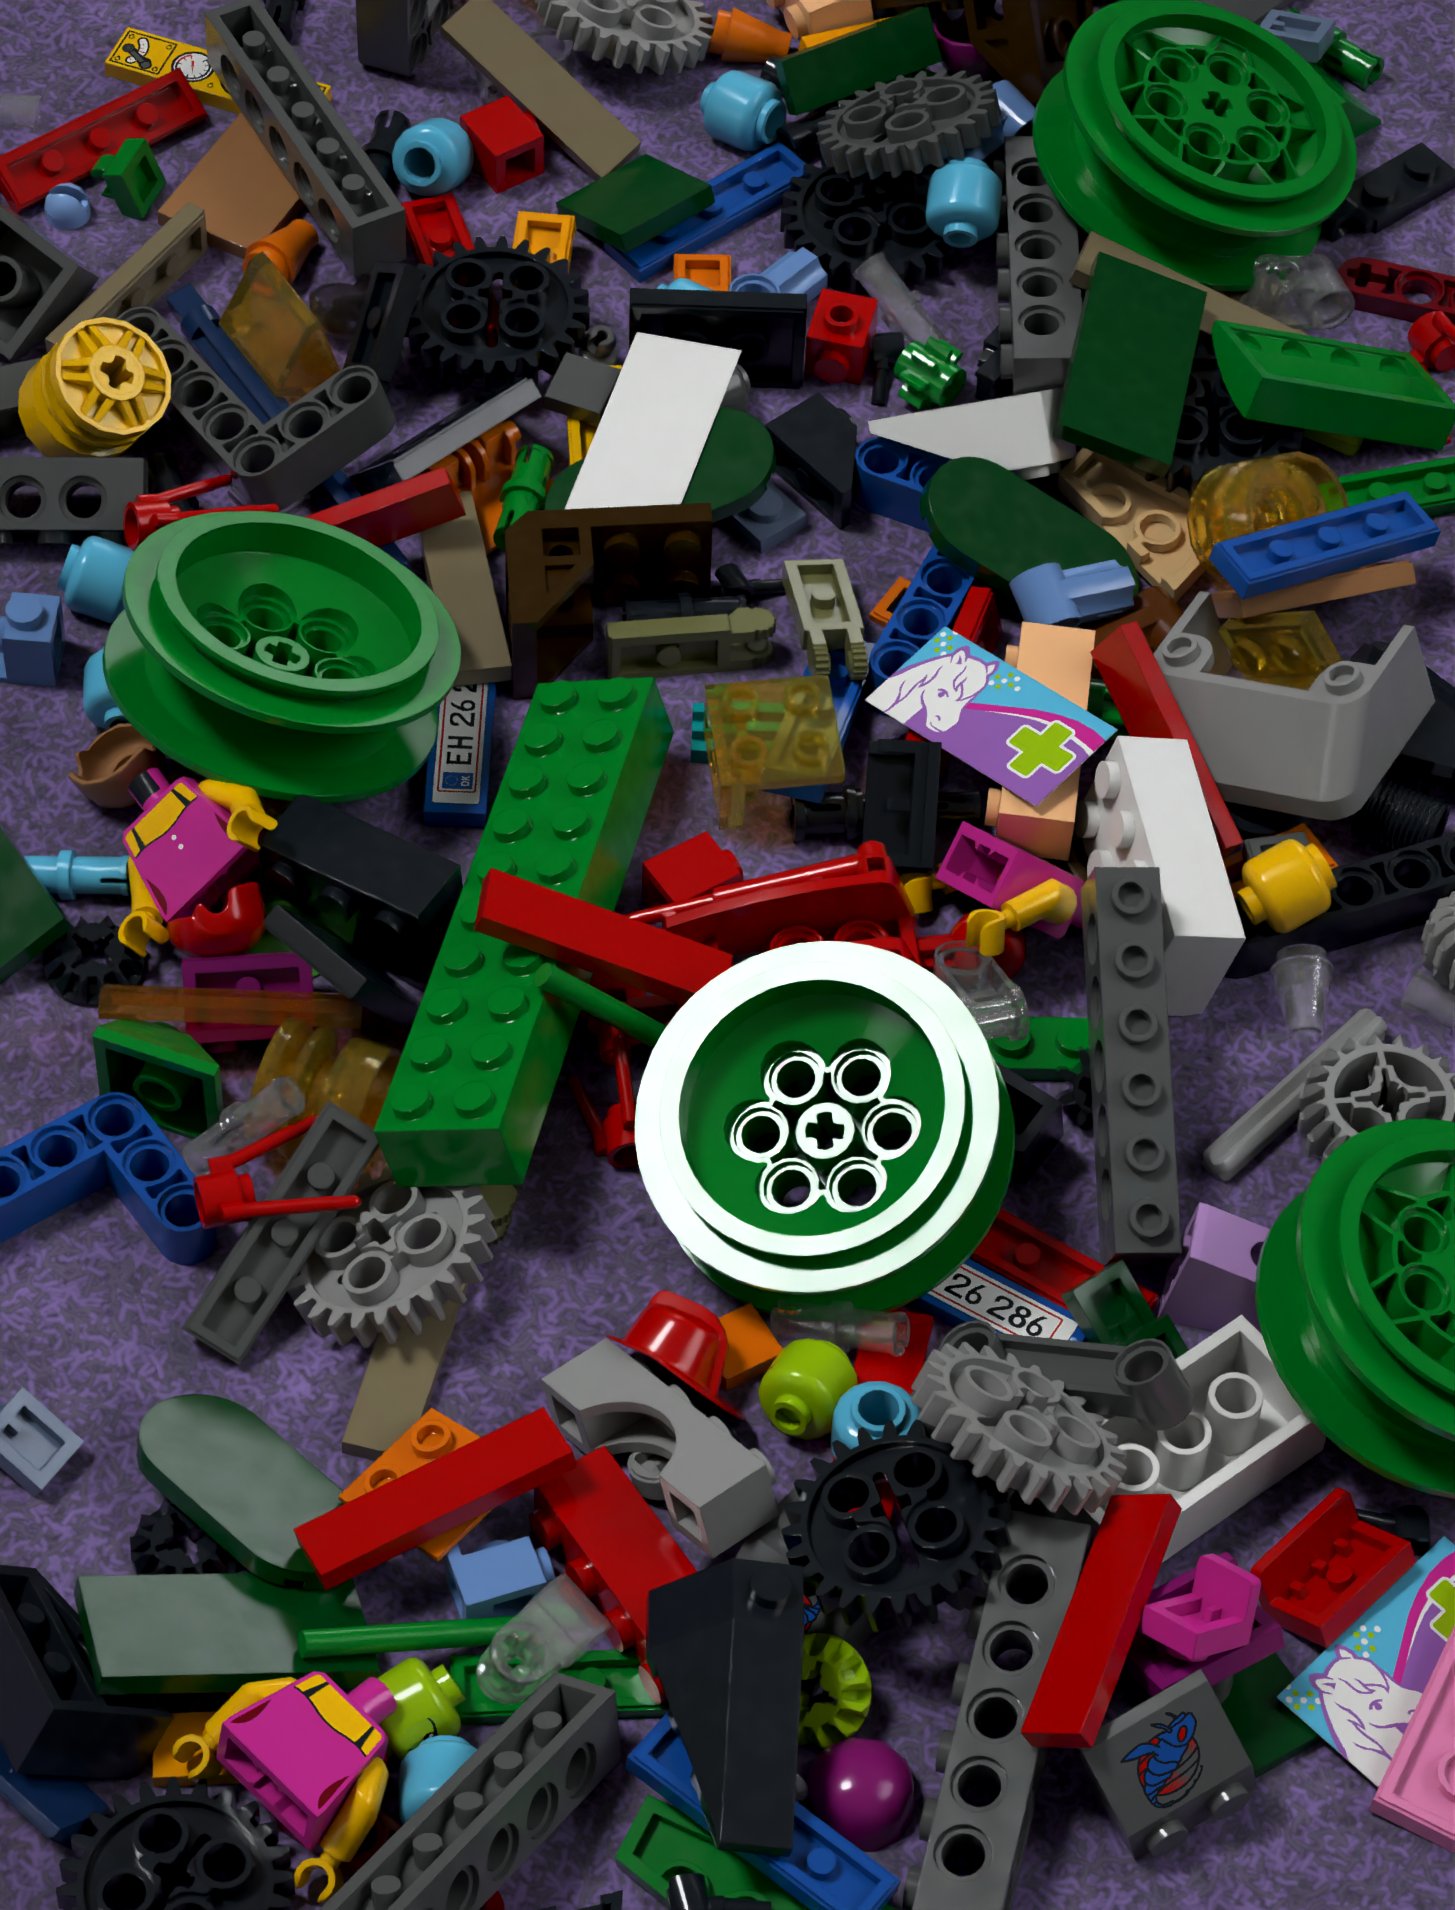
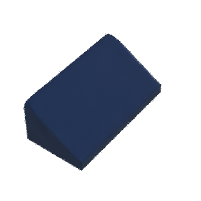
[0,1743,110,1849]

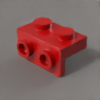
[1250,1488,1416,1648]

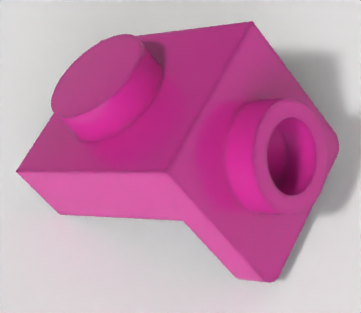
[1139,1553,1261,1662]

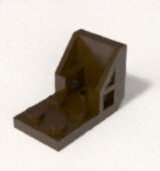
[871,0,1094,104]
[505,503,713,700]

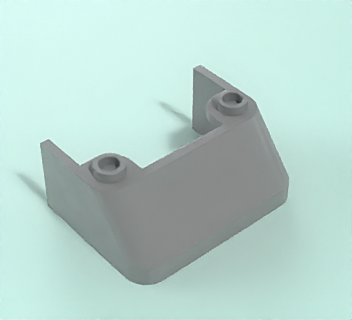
[1154,591,1435,820]

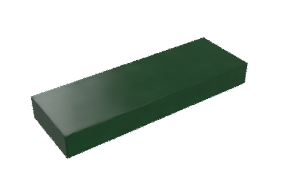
[774,7,943,116]

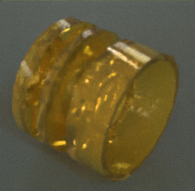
[1187,451,1348,585]
[246,1017,401,1180]

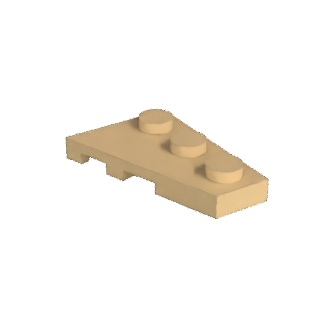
[1057,448,1240,602]

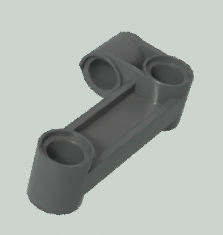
[911,1320,1194,1438]

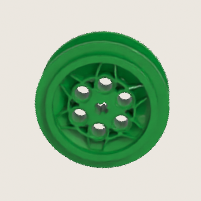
[1032,0,1357,291]
[102,511,461,803]
[635,941,1015,1323]
[1255,1119,1455,1499]

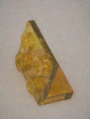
[1217,610,1343,690]
[703,675,845,830]

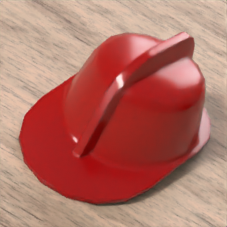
[606,1290,746,1420]

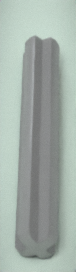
[1201,1008,1387,1182]

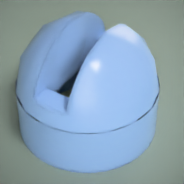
[44,183,91,230]

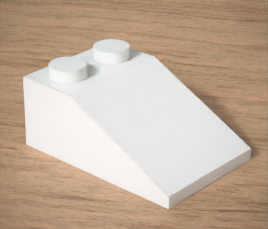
[868,387,1077,480]

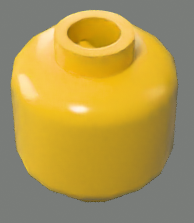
[1236,839,1337,933]

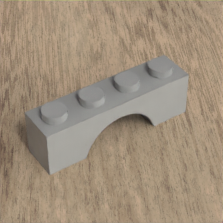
[541,1337,779,1559]

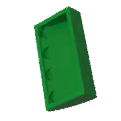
[1211,320,1455,451]

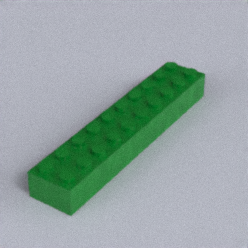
[373,677,674,1187]

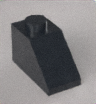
[765,392,857,530]

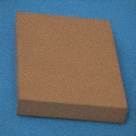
[157,112,305,259]
[1211,560,1416,618]

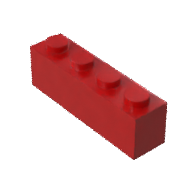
[529,1445,697,1704]

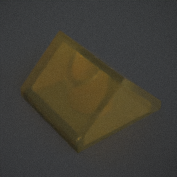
[219,251,340,398]

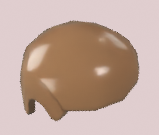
[68,723,165,809]

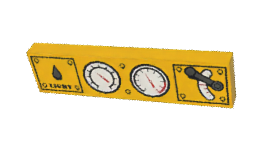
[104,27,332,114]

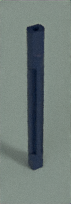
[166,283,414,573]

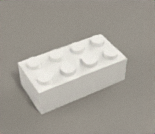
[1074,736,1246,1016]
[1032,1314,1326,1563]

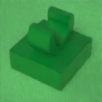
[90,138,166,219]

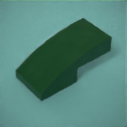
[1061,1260,1189,1359]

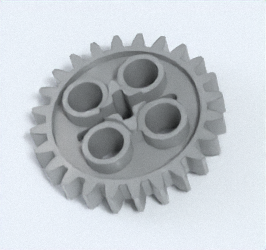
[535,0,714,75]
[287,1163,497,1348]
[911,1342,1127,1515]

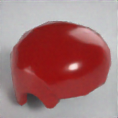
[167,882,266,958]

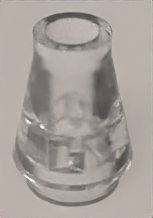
[1270,944,1334,1041]

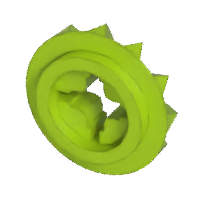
[798,1633,872,1748]

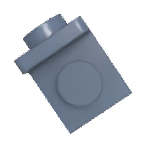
[1259,9,1335,63]
[723,480,807,554]
[0,1387,84,1497]

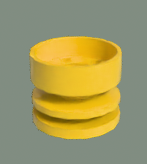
[18,317,171,458]

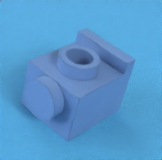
[0,592,66,687]
[445,1536,556,1619]

